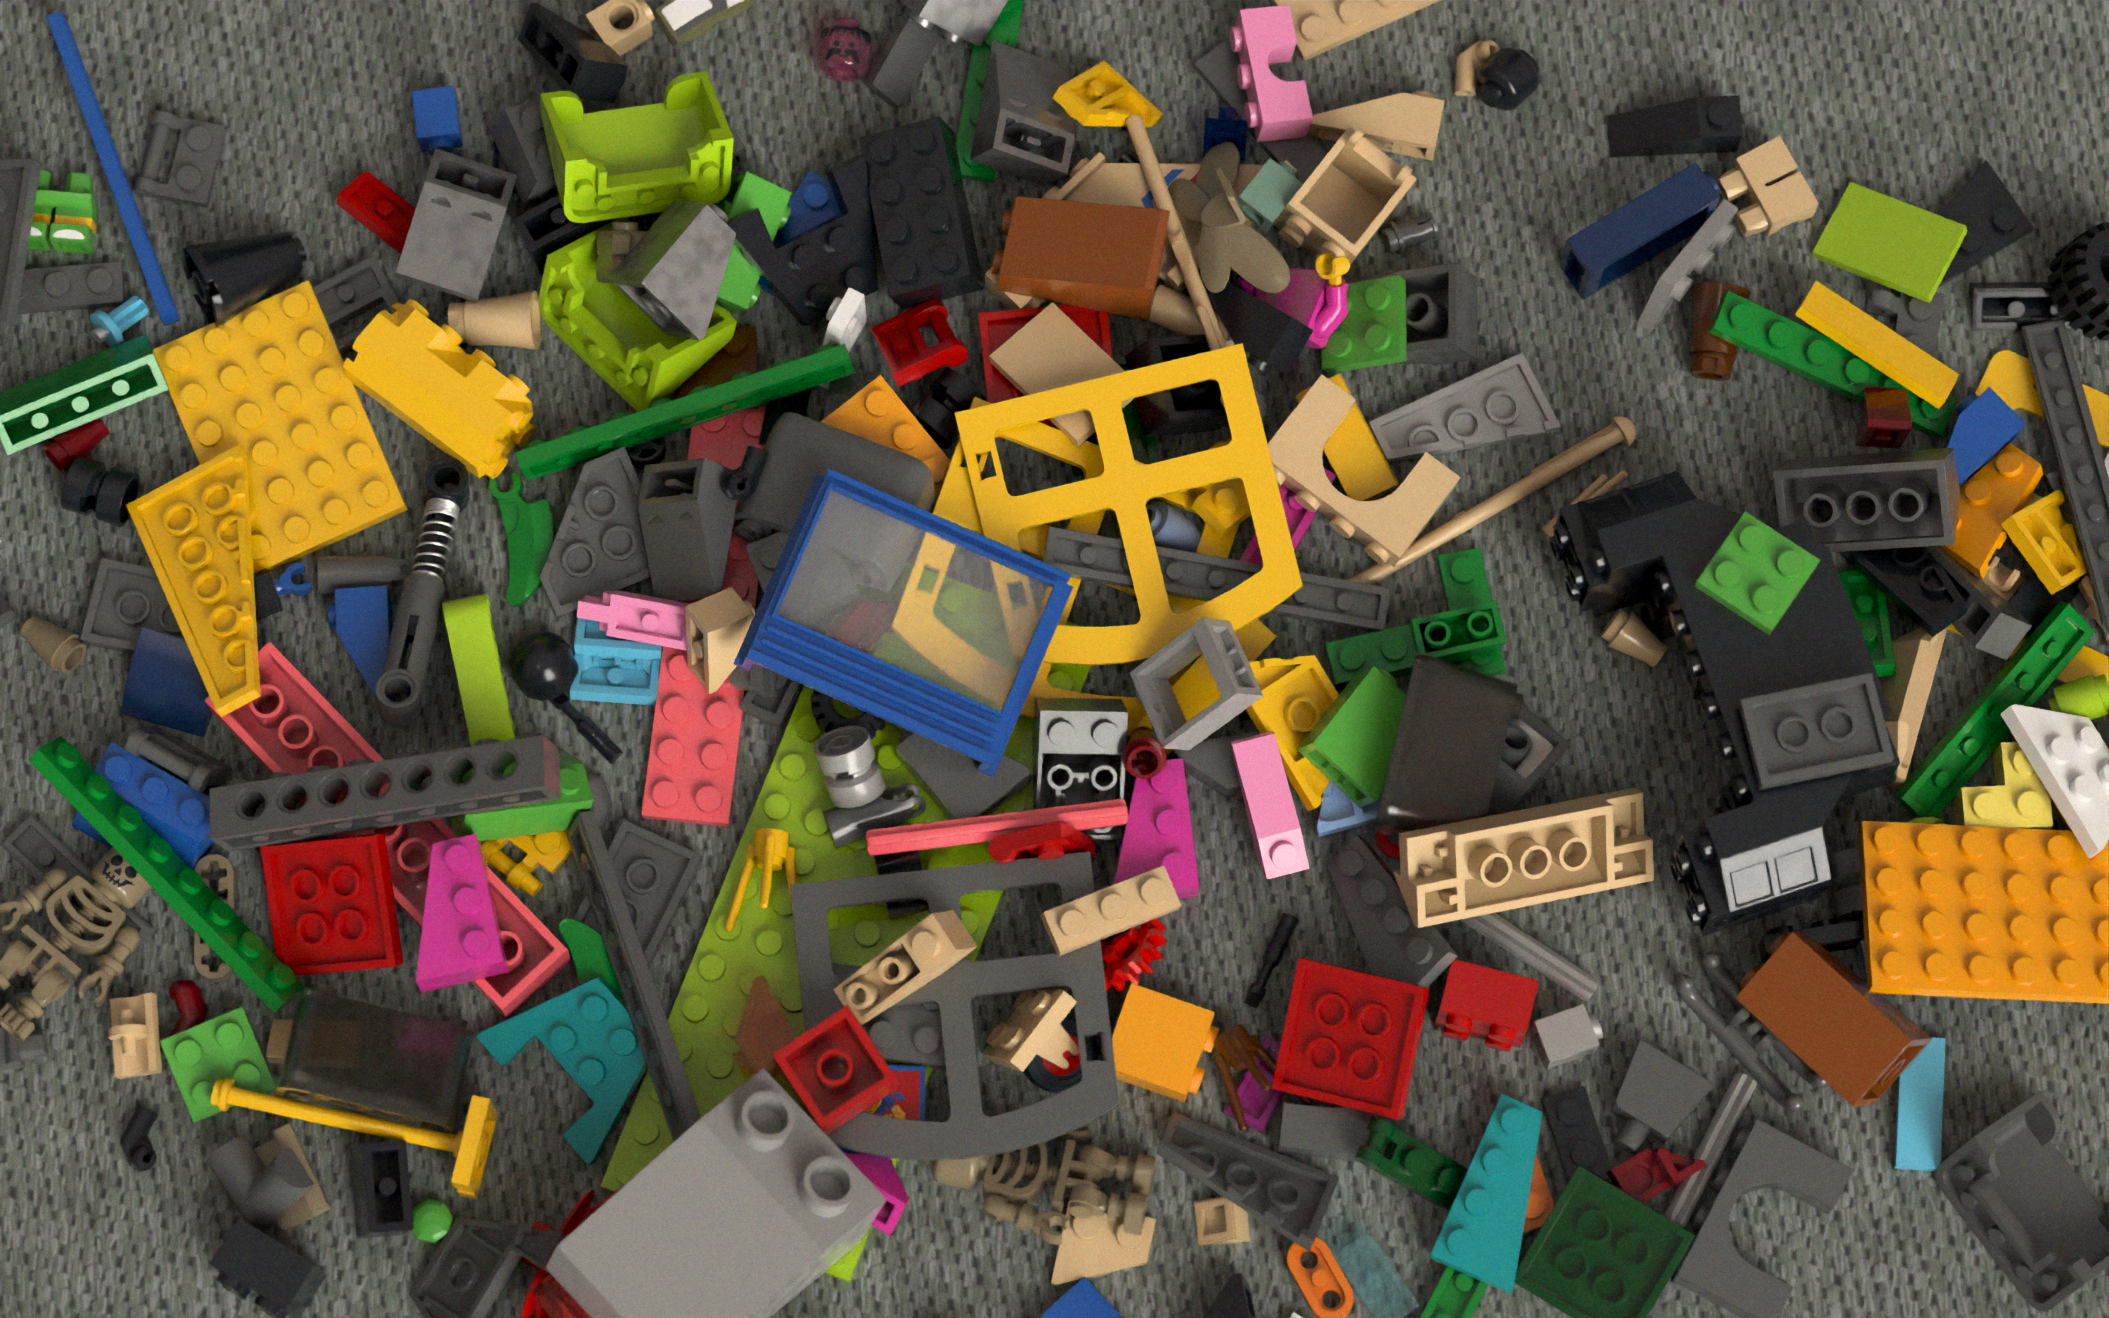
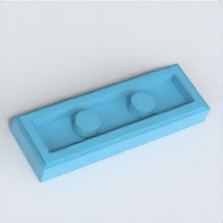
[1894,1037,1946,1172]

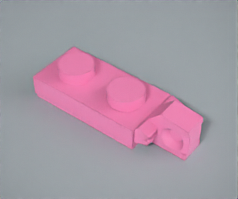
[577,590,690,650]

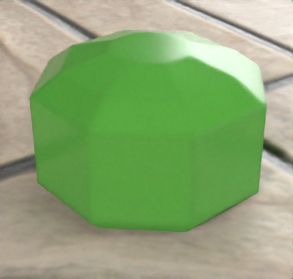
[412,1199,455,1245]

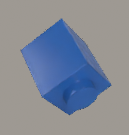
[412,86,463,155]

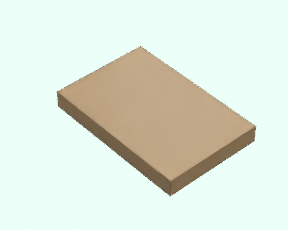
[989,302,1134,447]

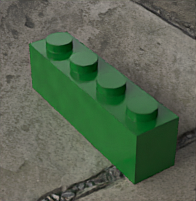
[0,334,169,455]

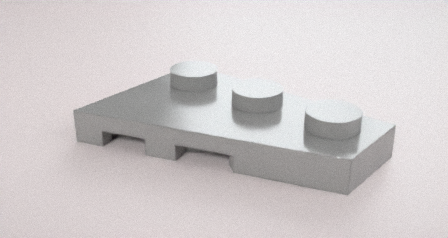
[1637,199,1738,332]

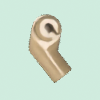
[1455,40,1500,96]

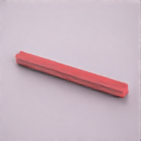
[865,799,1128,856]

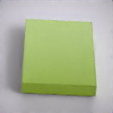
[1812,181,1967,303]

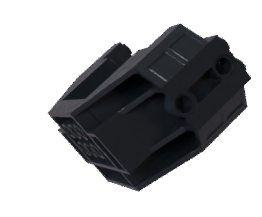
[1549,471,1900,936]

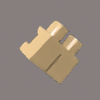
[1717,135,1819,237]

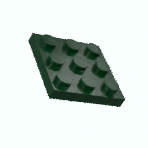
[1515,1164,1696,1318]

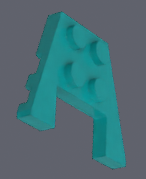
[476,977,647,1165]

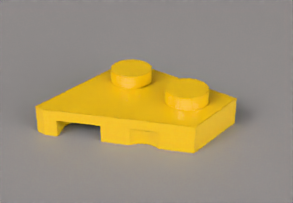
[1053,60,1163,127]
[2001,489,2087,595]

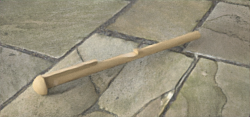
[1125,115,1227,406]
[1348,416,1636,585]

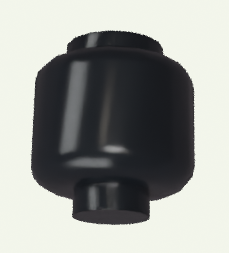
[1476,48,1539,111]

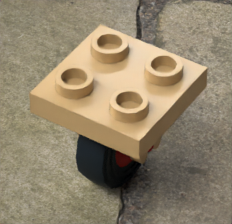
[982,988,1098,1092]

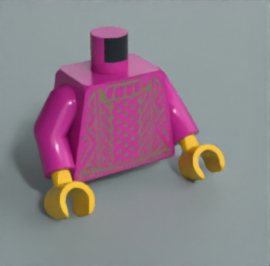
[1231,252,1350,369]

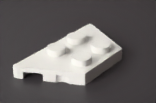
[2000,704,2109,858]

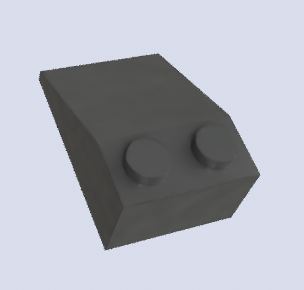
[1345,263,1478,365]

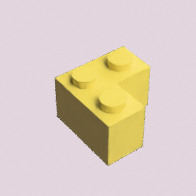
[1953,742,2053,830]

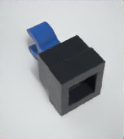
[254,562,313,621]

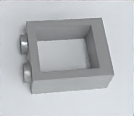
[1130,617,1263,750]

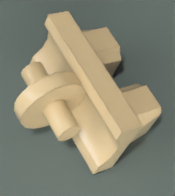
[108,992,162,1079]

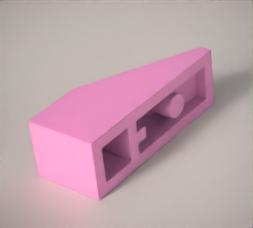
[1231,731,1309,880]

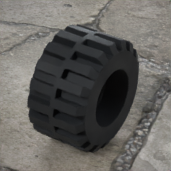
[2047,222,2109,341]

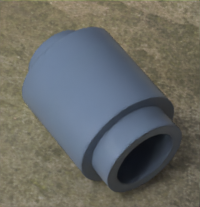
[1146,501,1201,553]

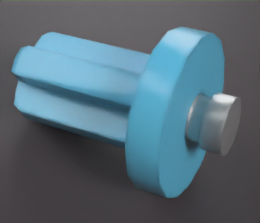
[90,295,149,347]

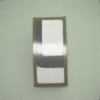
[653,0,752,47]

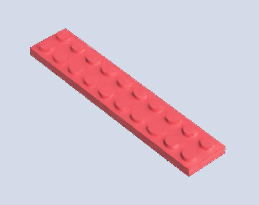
[641,406,766,827]

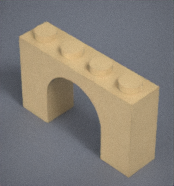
[1268,374,1461,567]

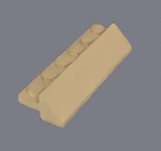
[1393,788,1654,928]

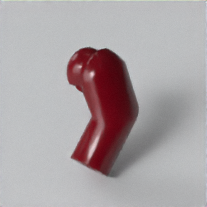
[169,979,207,1036]

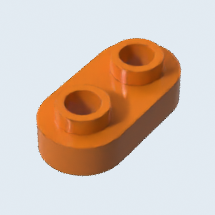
[1286,1237,1354,1318]

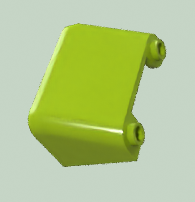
[540,71,734,223]
[538,217,737,411]

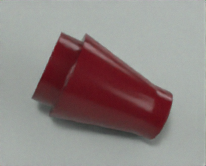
[43,418,109,474]
[1122,726,1166,779]

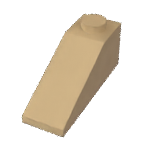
[1309,91,1445,161]

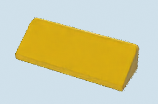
[1295,374,1400,501]

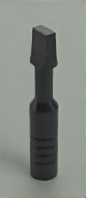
[548,693,623,764]
[1244,913,1299,1008]

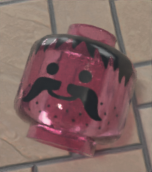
[816,18,874,83]

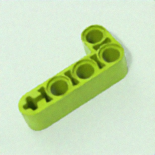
[442,592,516,746]

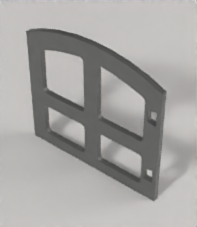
[790,852,1119,1161]

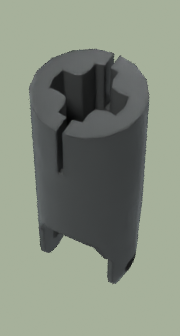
[317,555,415,595]
[823,783,926,849]

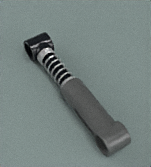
[376,458,470,727]

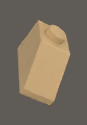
[686,587,755,694]

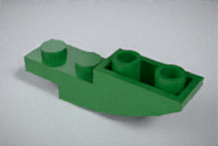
[1325,601,1506,688]

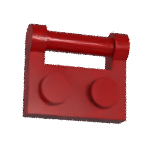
[871,299,968,387]
[988,821,1096,864]

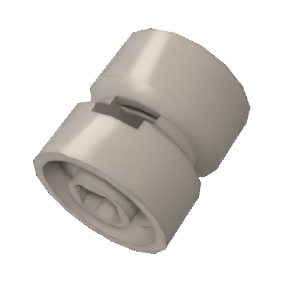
[814,726,886,808]

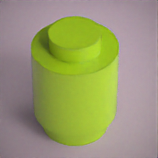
[2048,673,2109,721]

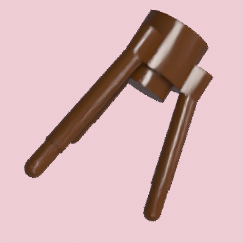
[1213,1024,1312,1131]

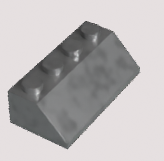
[1773,448,1960,552]

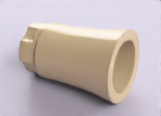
[448,290,541,350]

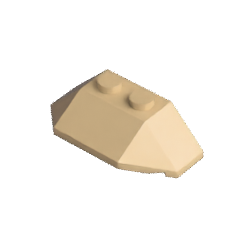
[1879,627,1948,789]

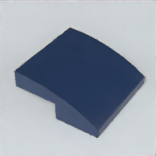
[121,627,212,738]

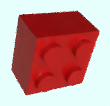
[1434,959,1539,1052]
[772,1005,898,1135]

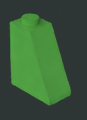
[1297,666,1406,808]

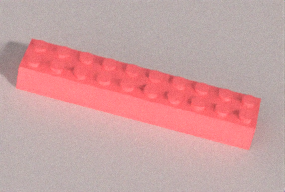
[204,641,572,1019]

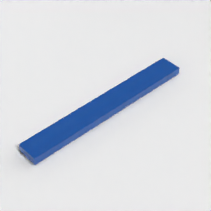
[46,11,180,326]

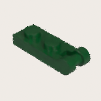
[1354,1117,1468,1210]

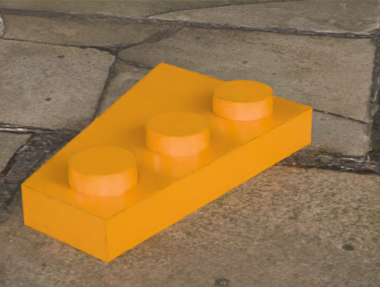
[1938,443,2043,580]

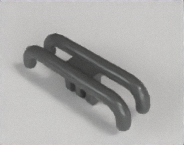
[1676,951,1828,1111]

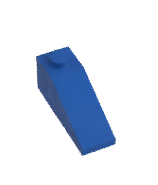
[1945,387,2026,488]
[328,585,396,702]

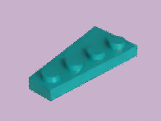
[1429,1094,1543,1295]

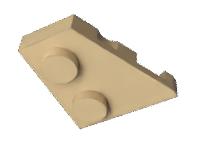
[1051,1202,1156,1287]

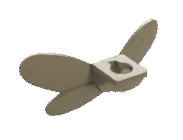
[1168,142,1290,294]

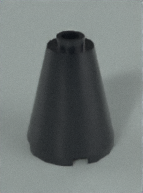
[182,232,307,327]

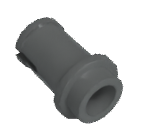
[1381,212,1439,254]

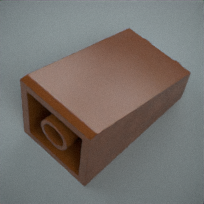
[992,196,1170,321]
[1735,932,1933,1107]

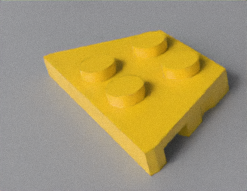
[1246,655,1339,811]

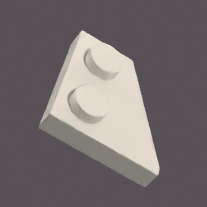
[819,287,867,390]

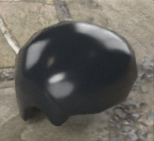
[509,631,579,701]

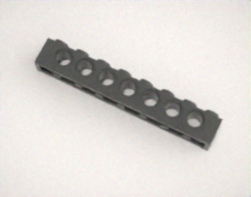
[209,732,561,851]

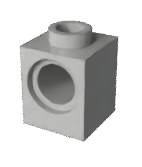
[1531,1004,1603,1070]

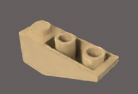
[833,910,978,1025]

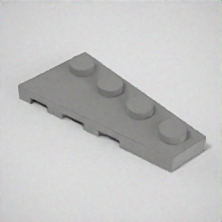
[1368,352,1561,464]

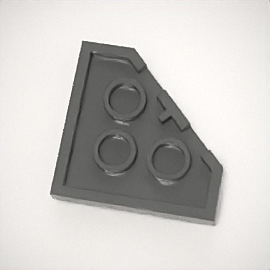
[539,447,651,618]

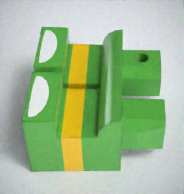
[28,170,98,255]

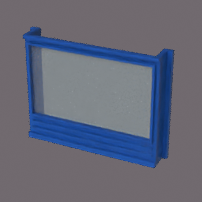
[733,468,1073,777]

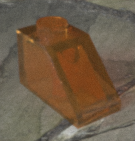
[733,975,796,1077]

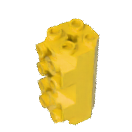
[342,299,535,479]

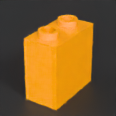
[1112,983,1220,1103]

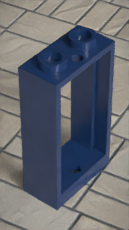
[1559,162,1720,300]

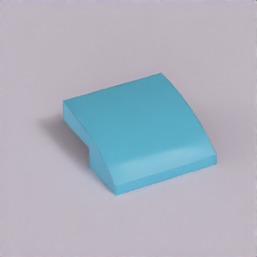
[570,618,663,706]

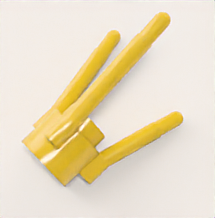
[724,828,797,932]

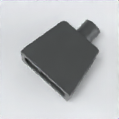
[1610,1039,1714,1155]

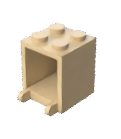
[1274,126,1417,276]

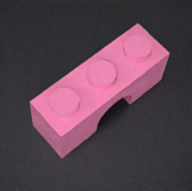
[1229,5,1313,142]

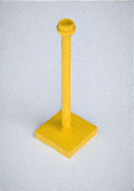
[211,1077,498,1200]

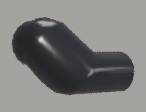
[120,1105,158,1172]

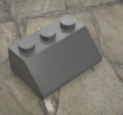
[1405,662,1571,814]

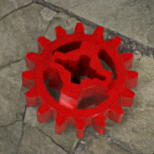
[1100,917,1167,992]

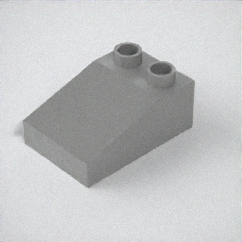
[546,1068,887,1318]

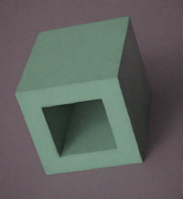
[1238,158,1303,233]

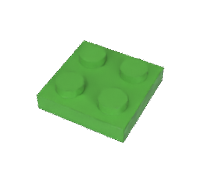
[1322,275,1407,374]
[1695,511,1820,636]
[159,1006,277,1123]

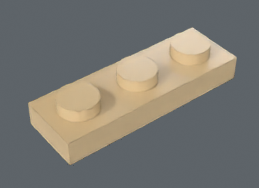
[1040,865,1182,957]

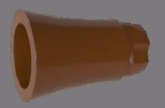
[1689,282,1751,381]

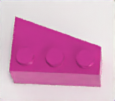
[1114,758,1199,899]
[416,834,509,992]

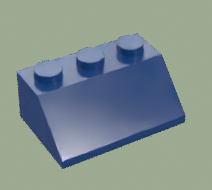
[72,742,214,870]

